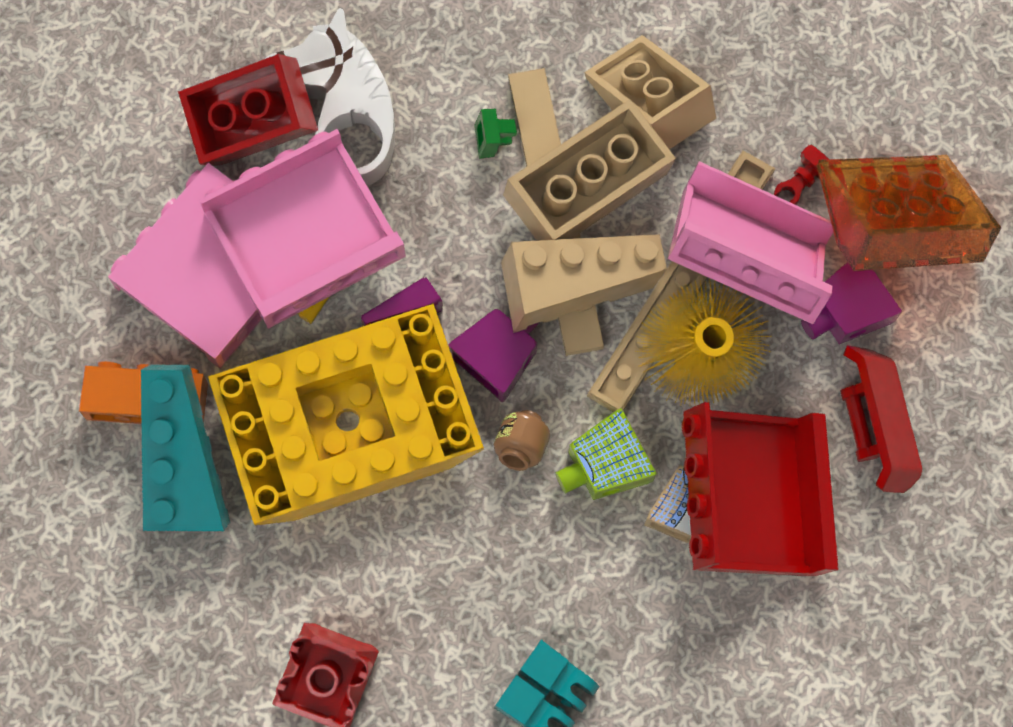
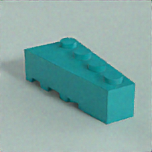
[141,365,230,531]

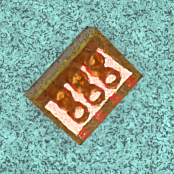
[817,155,1002,271]

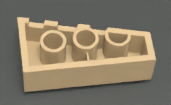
[501,234,667,333]

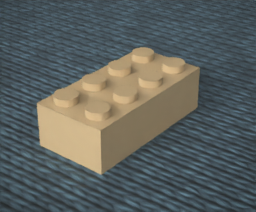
[503,99,676,241]

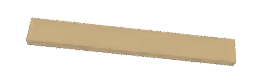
[508,68,604,356]
[587,151,775,412]

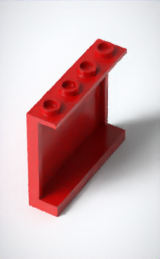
[682,402,839,576]

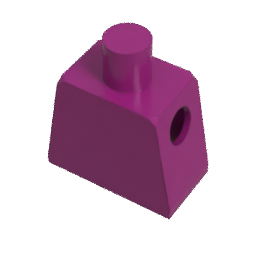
[801,252,902,345]
[448,309,540,403]

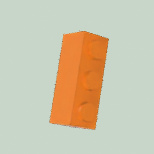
[79,361,208,424]

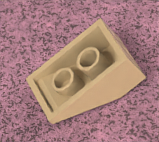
[584,35,716,150]

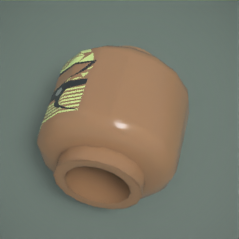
[493,410,550,471]

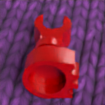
[774,144,833,205]

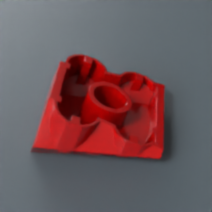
[272,623,379,727]

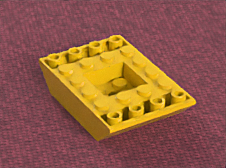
[208,304,484,526]

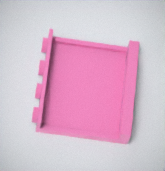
[199,129,406,329]
[668,161,837,324]
[108,163,262,368]

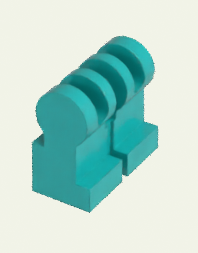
[494,639,600,727]

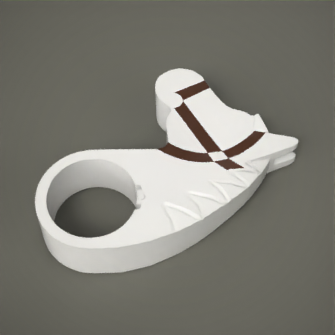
[265,8,395,186]

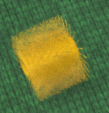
[635,278,772,406]

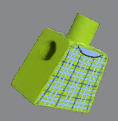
[555,408,657,500]

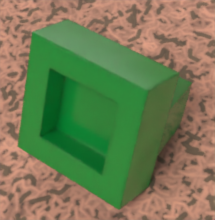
[474,108,517,159]

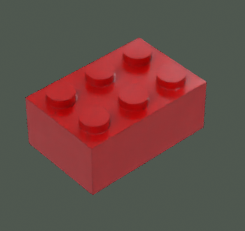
[178,54,318,166]

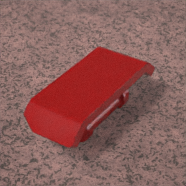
[840,345,922,493]

